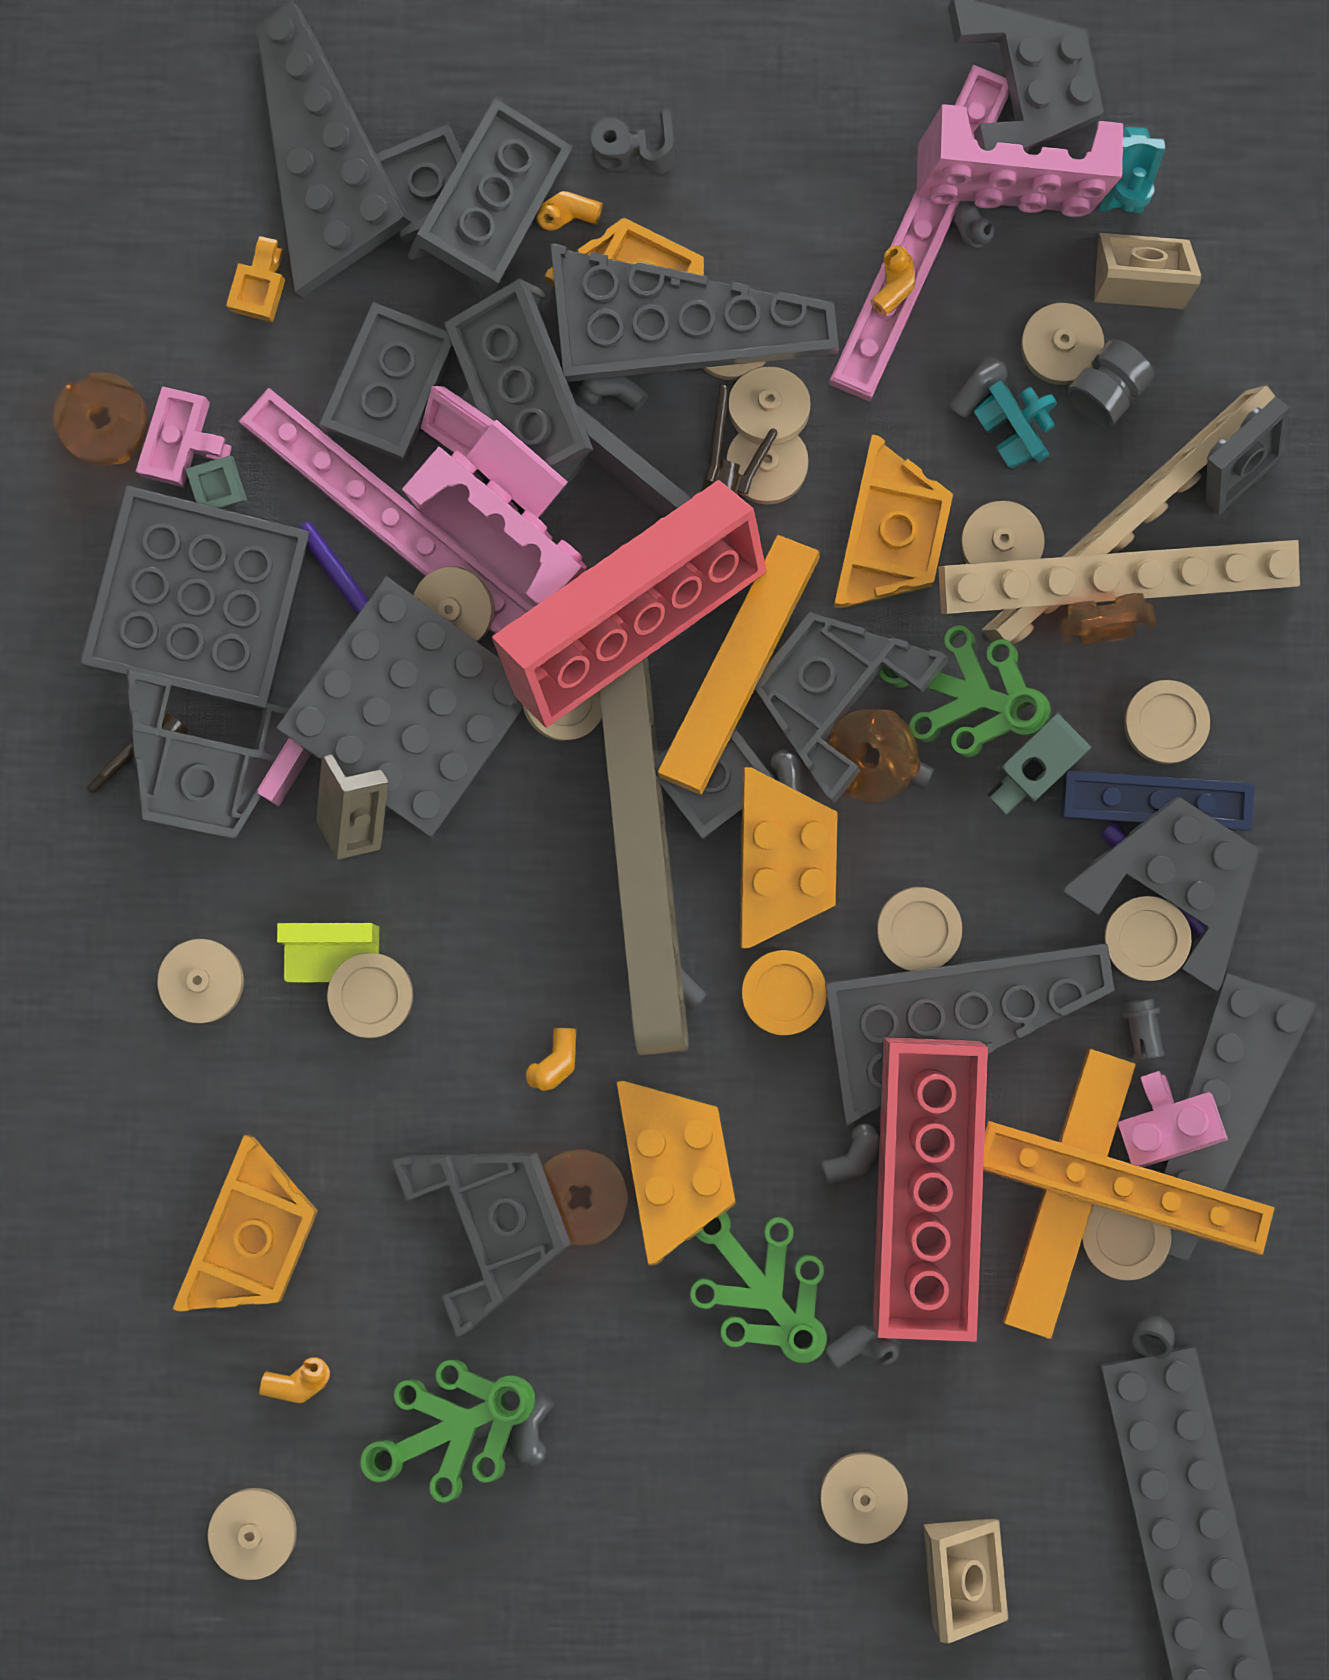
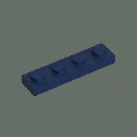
[1061,770,1255,831]

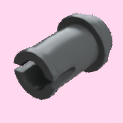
[1122,998,1165,1060]

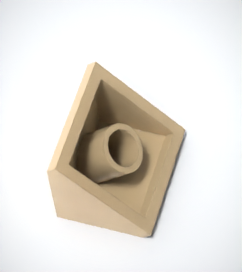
[1094,233,1201,309]
[923,1519,1008,1644]

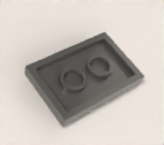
[319,302,454,462]

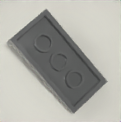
[407,98,573,301]
[444,279,593,470]

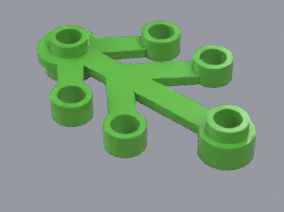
[879,625,1051,757]
[690,1212,827,1363]
[360,1359,535,1503]

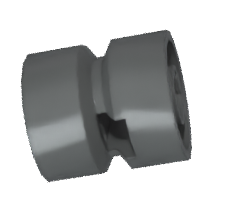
[1066,339,1155,429]

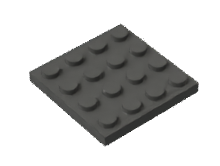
[80,486,310,710]
[276,576,523,838]

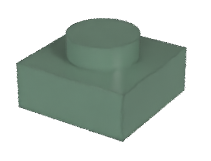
[186,456,247,509]

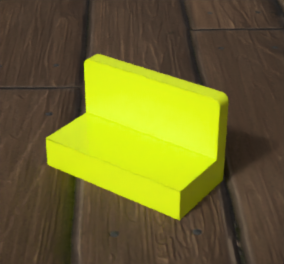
[277,923,379,983]

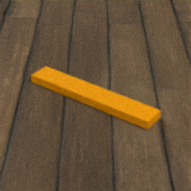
[658,535,820,795]
[1002,1049,1136,1339]
[983,1121,1275,1256]

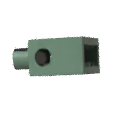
[987,713,1092,815]

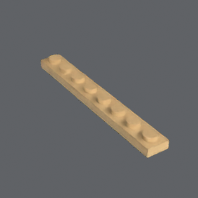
[982,385,1275,645]
[938,540,1300,614]

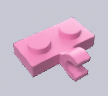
[136,386,232,488]
[1118,1071,1228,1168]

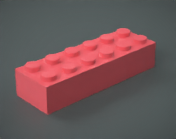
[492,480,767,728]
[873,1037,988,1342]

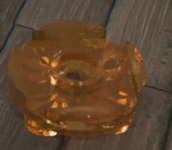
[53,372,148,465]
[1060,593,1157,644]
[830,708,921,803]
[543,1148,628,1245]

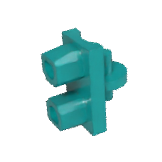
[1098,127,1166,213]
[974,380,1057,469]

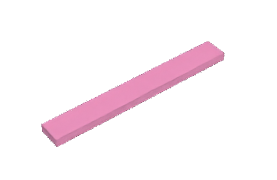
[829,65,1010,402]
[239,388,535,634]

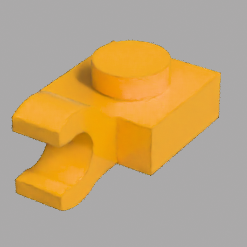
[226,236,285,323]

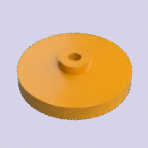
[742,950,827,1036]

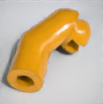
[536,191,603,231]
[870,245,915,317]
[526,1028,577,1091]
[259,1357,330,1404]

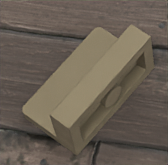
[316,754,389,860]

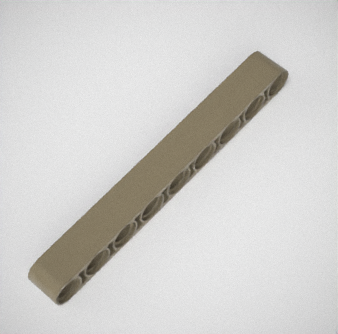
[599,657,688,1056]

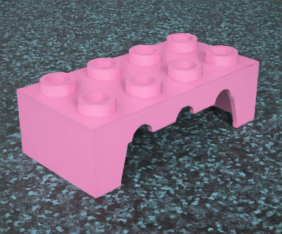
[916,104,1123,217]
[402,447,588,606]

